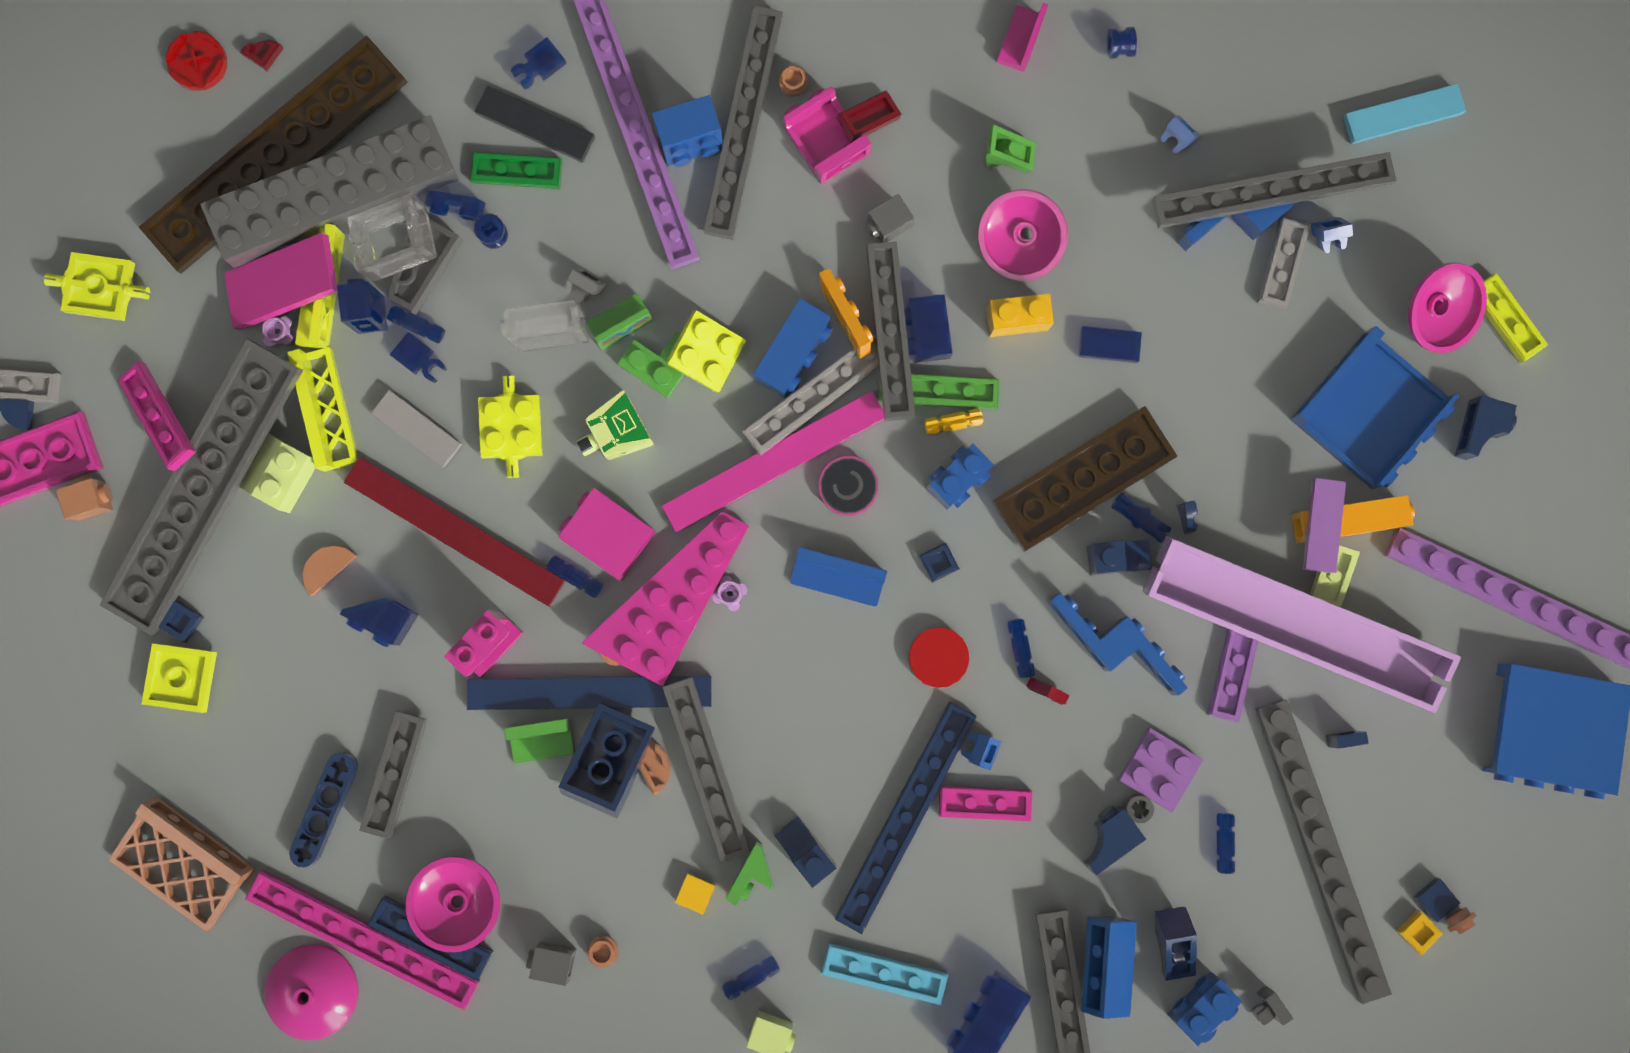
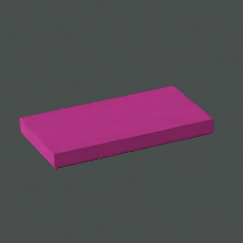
[224,233,338,330]
[0,411,104,507]

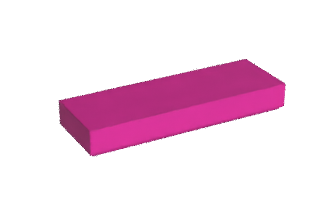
[939,785,1032,821]

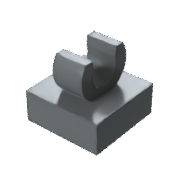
[567,268,607,303]
[1251,986,1294,1026]

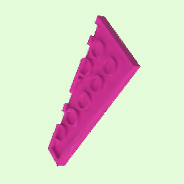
[581,512,749,687]

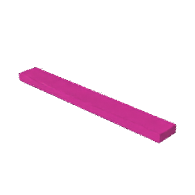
[662,391,884,533]
[245,870,480,1010]

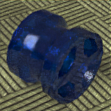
[1107,26,1137,59]
[474,214,508,249]

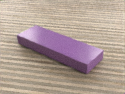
[1302,478,1346,574]
[1207,629,1258,723]

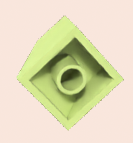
[239,433,315,513]

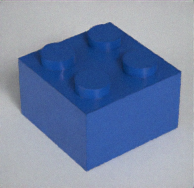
[652,95,723,167]

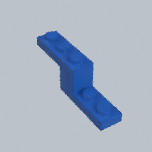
[1178,203,1296,252]
[1047,593,1188,696]

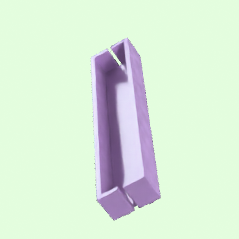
[1143,536,1461,713]

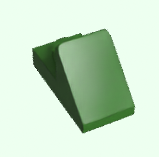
[986,124,1036,173]
[725,841,774,905]

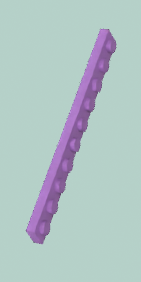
[573,0,700,270]
[1384,528,1630,670]

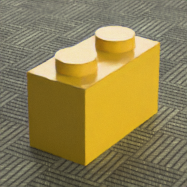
[986,294,1054,337]

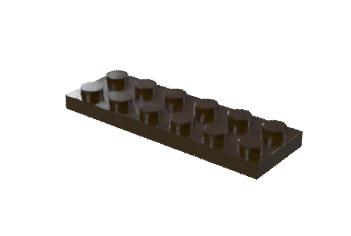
[992,406,1178,552]

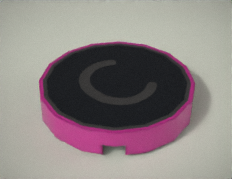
[819,456,878,516]

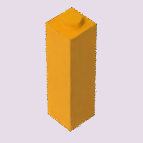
[1291,495,1415,544]

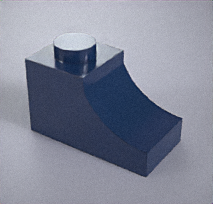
[1454,395,1517,460]
[1087,539,1152,576]
[1084,806,1147,876]
[774,816,837,888]
[1155,906,1197,981]

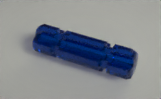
[387,306,445,343]
[546,556,603,598]
[1007,618,1035,678]
[1216,813,1235,874]
[722,956,780,1000]

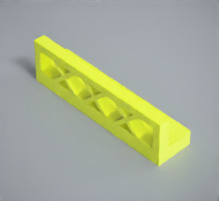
[295,224,345,349]
[287,347,358,472]

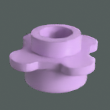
[262,316,294,347]
[712,576,748,611]

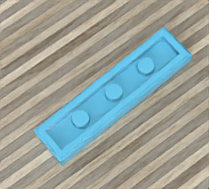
[1343,84,1467,144]
[821,942,948,1005]

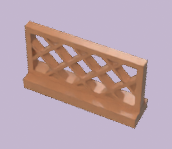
[109,797,255,932]

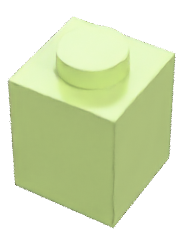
[747,1010,796,1053]

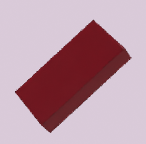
[836,90,902,143]

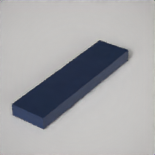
[368,895,493,981]

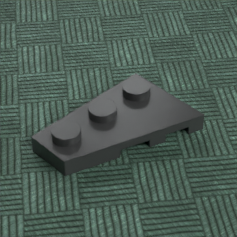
[388,209,463,315]

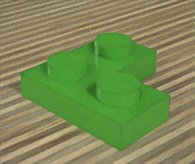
[617,332,684,399]

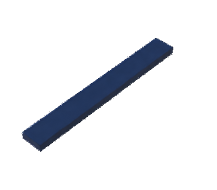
[467,676,712,710]
[835,701,977,934]

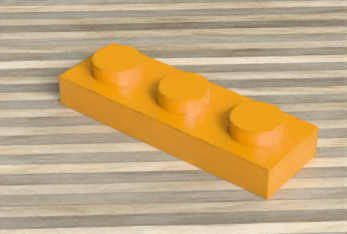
[819,268,873,359]

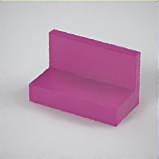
[997,3,1048,72]

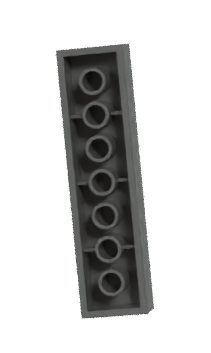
[200,115,459,268]

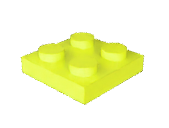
[665,310,746,393]
[141,643,217,713]

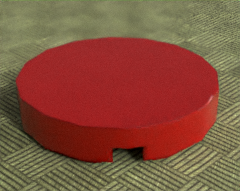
[165,31,227,91]
[908,627,970,688]

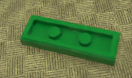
[470,152,563,189]

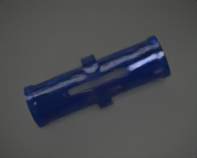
[1111,492,1172,543]

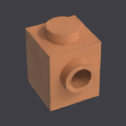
[56,476,113,521]

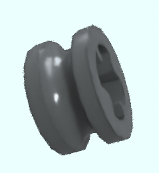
[1123,794,1154,823]

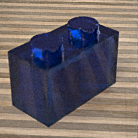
[337,278,388,334]
[904,294,953,363]

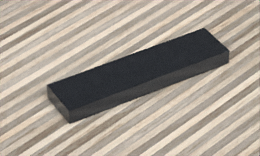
[475,85,595,163]

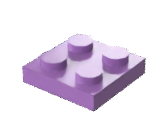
[1117,728,1203,813]

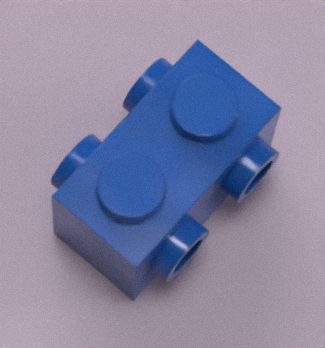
[926,443,994,510]
[1167,971,1242,1046]

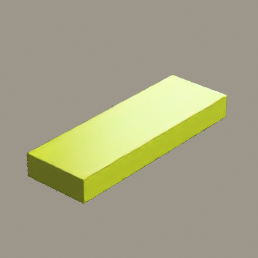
[1483,273,1548,363]

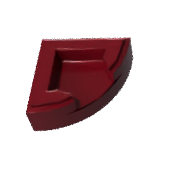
[240,40,283,71]
[1026,677,1070,705]

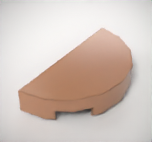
[302,545,358,597]
[639,740,671,796]

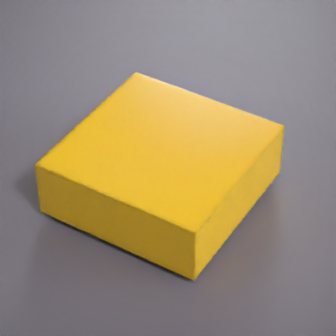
[675,873,716,915]
[1396,909,1443,955]

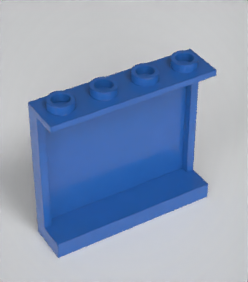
[1290,326,1460,490]
[1482,664,1630,800]

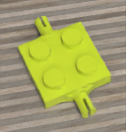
[44,252,150,321]
[478,376,543,478]

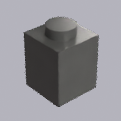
[866,193,914,243]
[526,942,576,986]

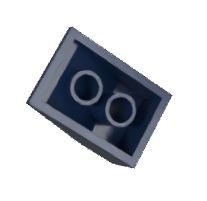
[558,703,655,818]

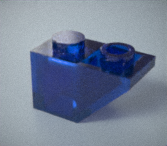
[340,598,419,648]

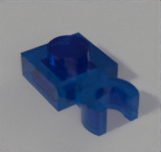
[511,37,567,89]
[390,332,447,383]

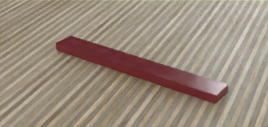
[343,457,566,607]

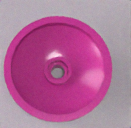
[978,189,1068,281]
[1408,263,1487,353]
[406,856,501,952]
[264,945,359,1040]

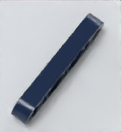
[289,752,358,868]

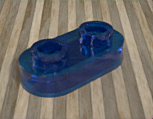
[424,191,486,221]

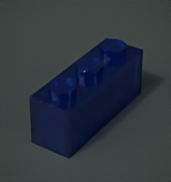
[946,970,1031,1053]

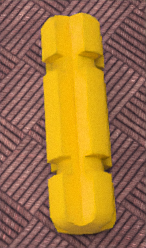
[924,408,983,435]

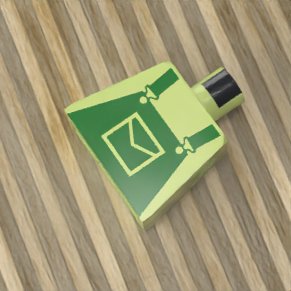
[576,390,654,460]

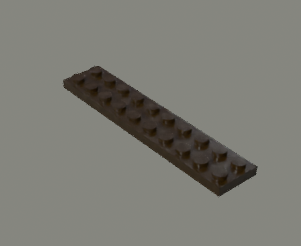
[139,35,408,274]

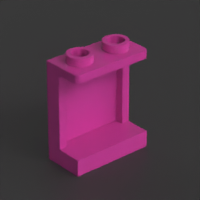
[783,86,872,185]
[558,488,656,581]
[444,610,524,677]

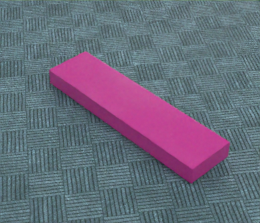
[117,361,196,471]

